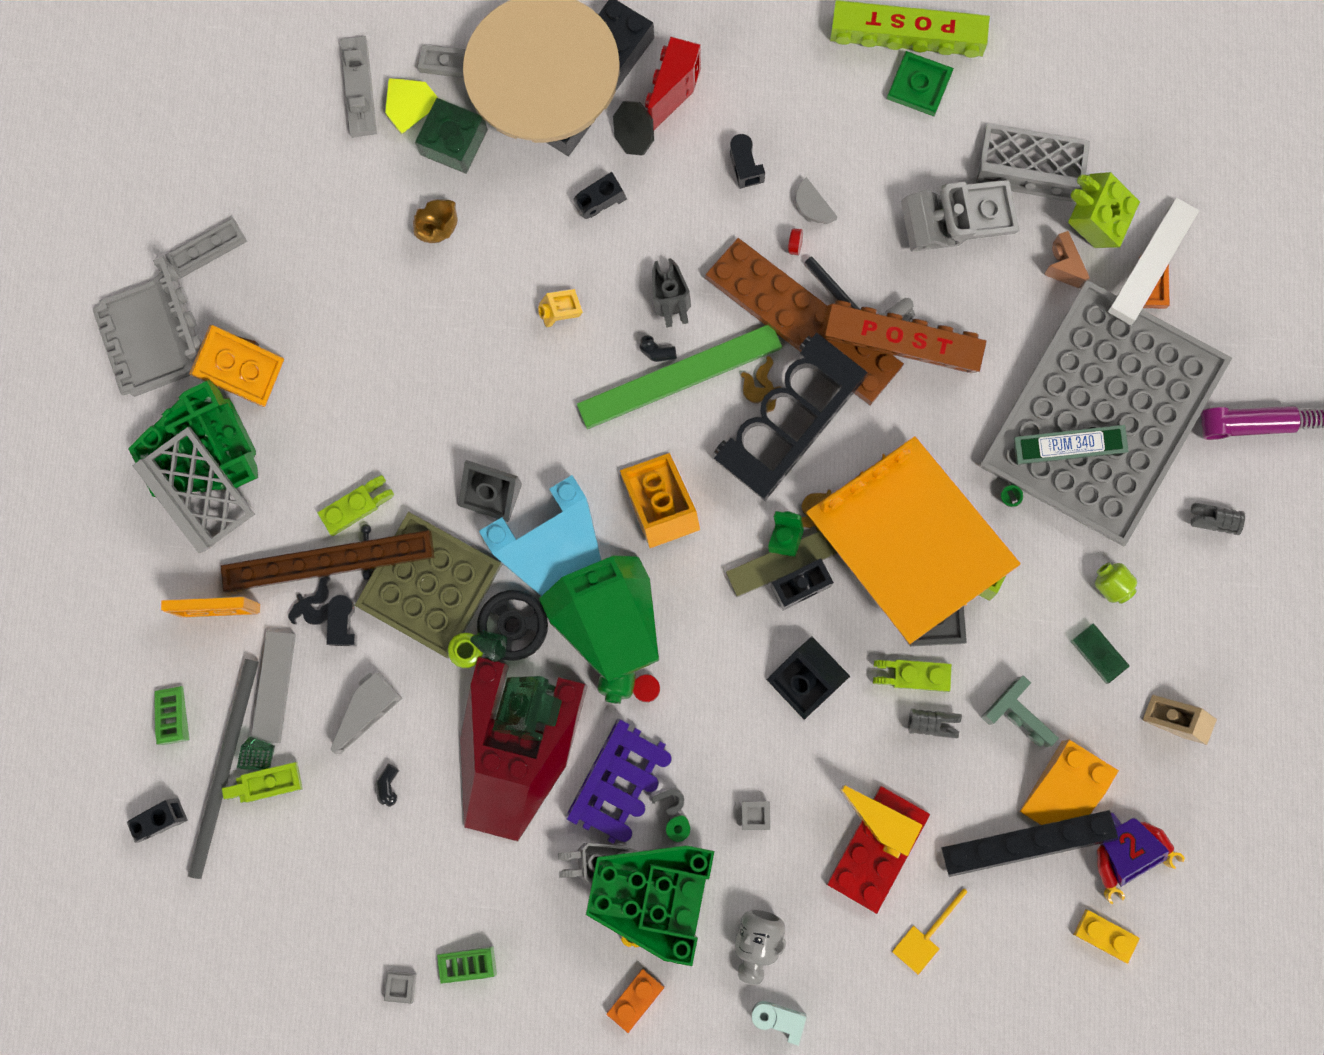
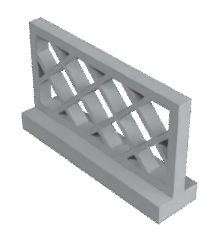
[976,123,1090,202]
[132,427,255,553]

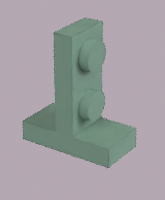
[981,675,1059,747]

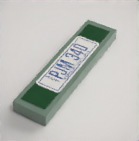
[1013,425,1129,465]

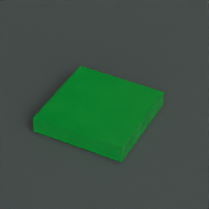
[887,51,954,117]

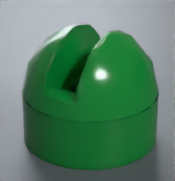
[1001,485,1023,507]

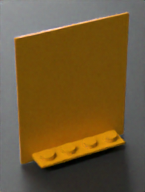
[806,436,1021,644]

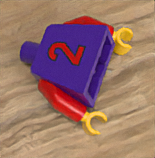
[1097,812,1185,904]

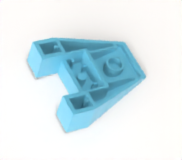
[479,475,601,596]

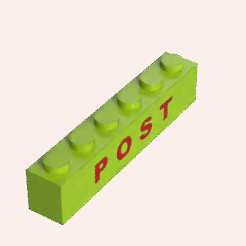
[830,0,990,58]

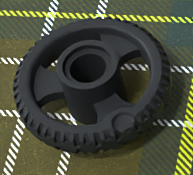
[477,590,548,661]

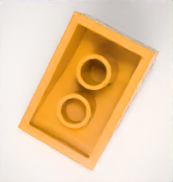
[620,453,700,548]
[1019,739,1119,825]

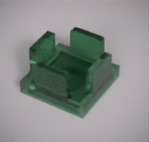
[493,676,562,741]

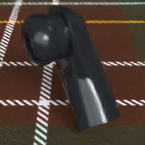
[639,335,677,362]
[375,763,400,807]

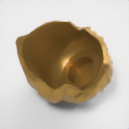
[413,199,458,243]

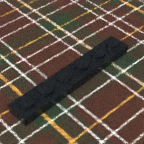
[941,810,1118,877]

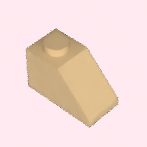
[1143,695,1217,745]

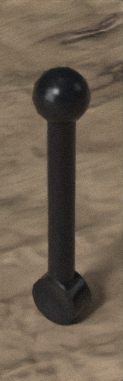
[361,524,371,580]

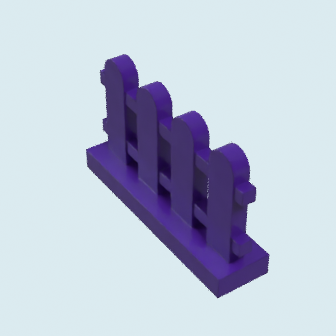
[565,718,672,844]

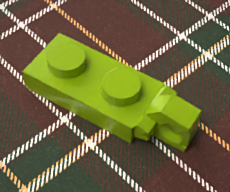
[222,762,303,803]

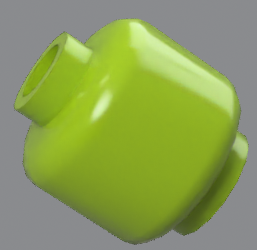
[1095,562,1137,604]
[448,633,483,668]

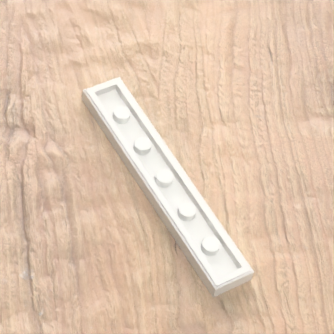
[1108,197,1200,326]

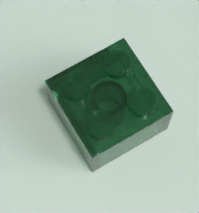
[415,98,488,174]

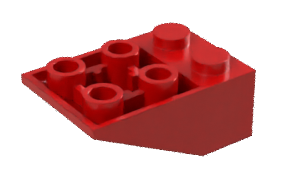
[645,37,701,130]

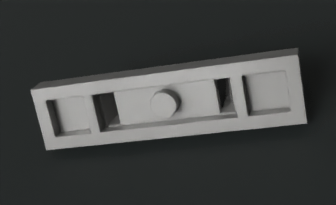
[340,36,377,138]

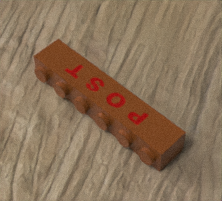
[820,300,987,373]

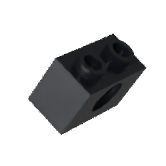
[770,558,834,611]

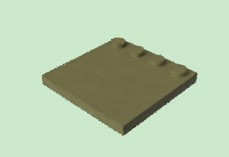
[354,511,503,659]

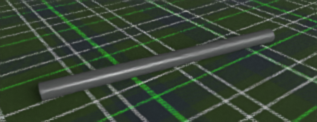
[188,659,259,879]

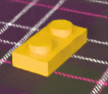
[1073,909,1140,964]

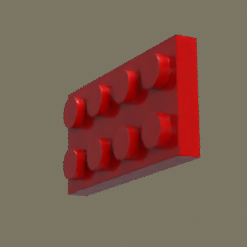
[826,786,930,914]

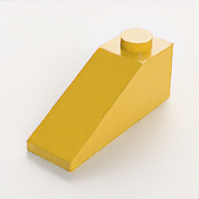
[840,785,922,858]

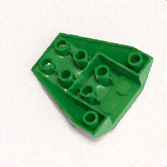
[539,555,659,683]
[585,845,715,966]

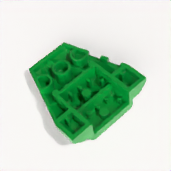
[128,380,258,497]

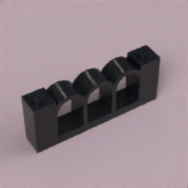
[714,332,868,501]

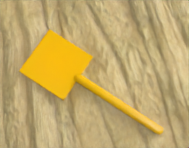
[892,889,967,975]

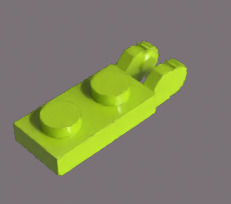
[317,475,394,536]
[873,660,952,692]

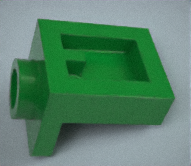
[768,511,804,557]

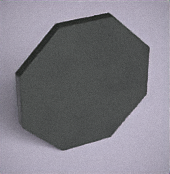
[613,101,654,156]

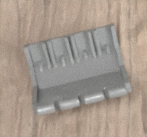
[93,257,203,397]

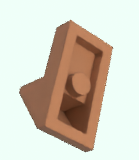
[1044,231,1090,288]

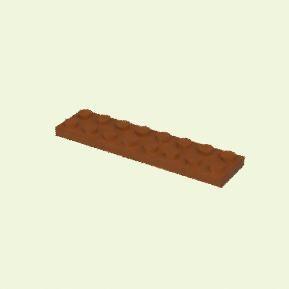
[705,238,904,406]

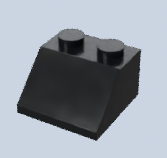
[766,636,850,720]

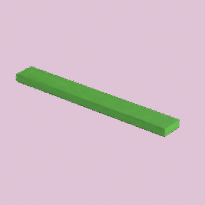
[577,325,782,430]

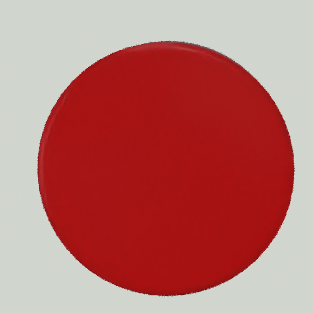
[788,228,803,256]
[633,674,660,703]

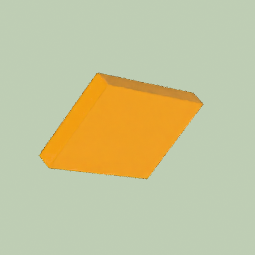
[189,325,284,407]
[161,597,260,618]

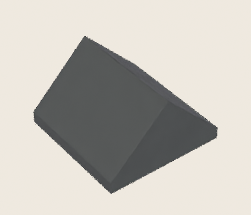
[458,460,522,522]

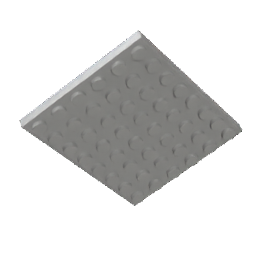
[979,280,1232,547]

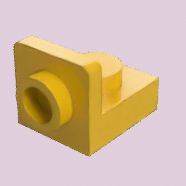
[538,289,583,327]

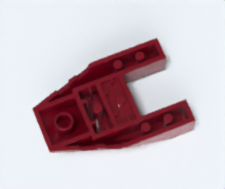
[460,657,588,842]

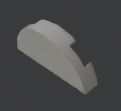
[796,177,837,224]

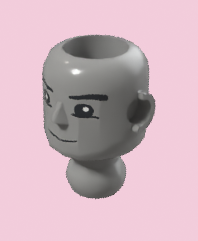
[735,910,786,985]

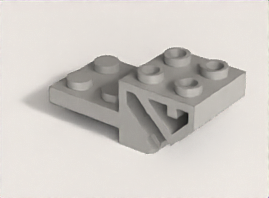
[901,180,1020,252]

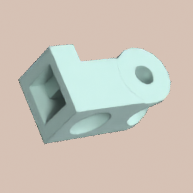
[752,1001,807,1046]

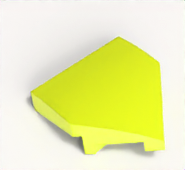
[385,78,442,135]

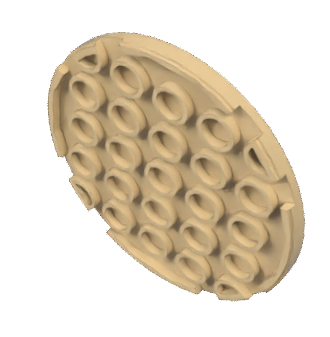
[463,0,620,143]

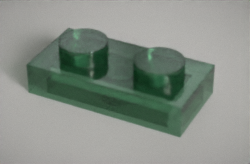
[1070,623,1130,684]

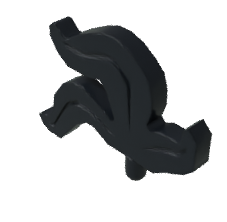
[288,576,331,625]

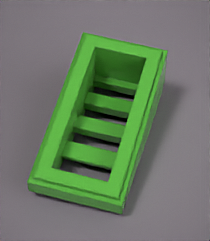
[155,686,190,745]
[437,946,497,984]

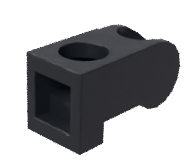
[730,134,765,189]
[574,172,627,219]
[326,595,357,646]
[127,798,188,843]

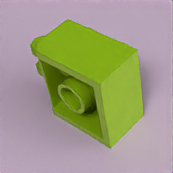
[1068,172,1140,248]

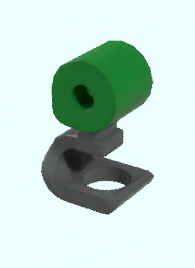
[652,789,690,842]

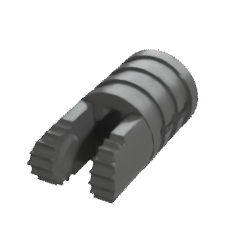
[1191,503,1245,535]
[908,708,962,739]

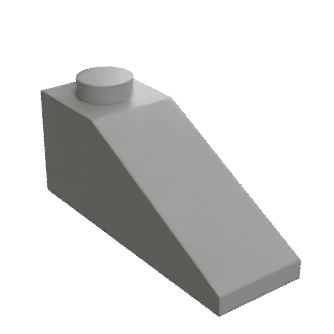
[331,672,403,754]

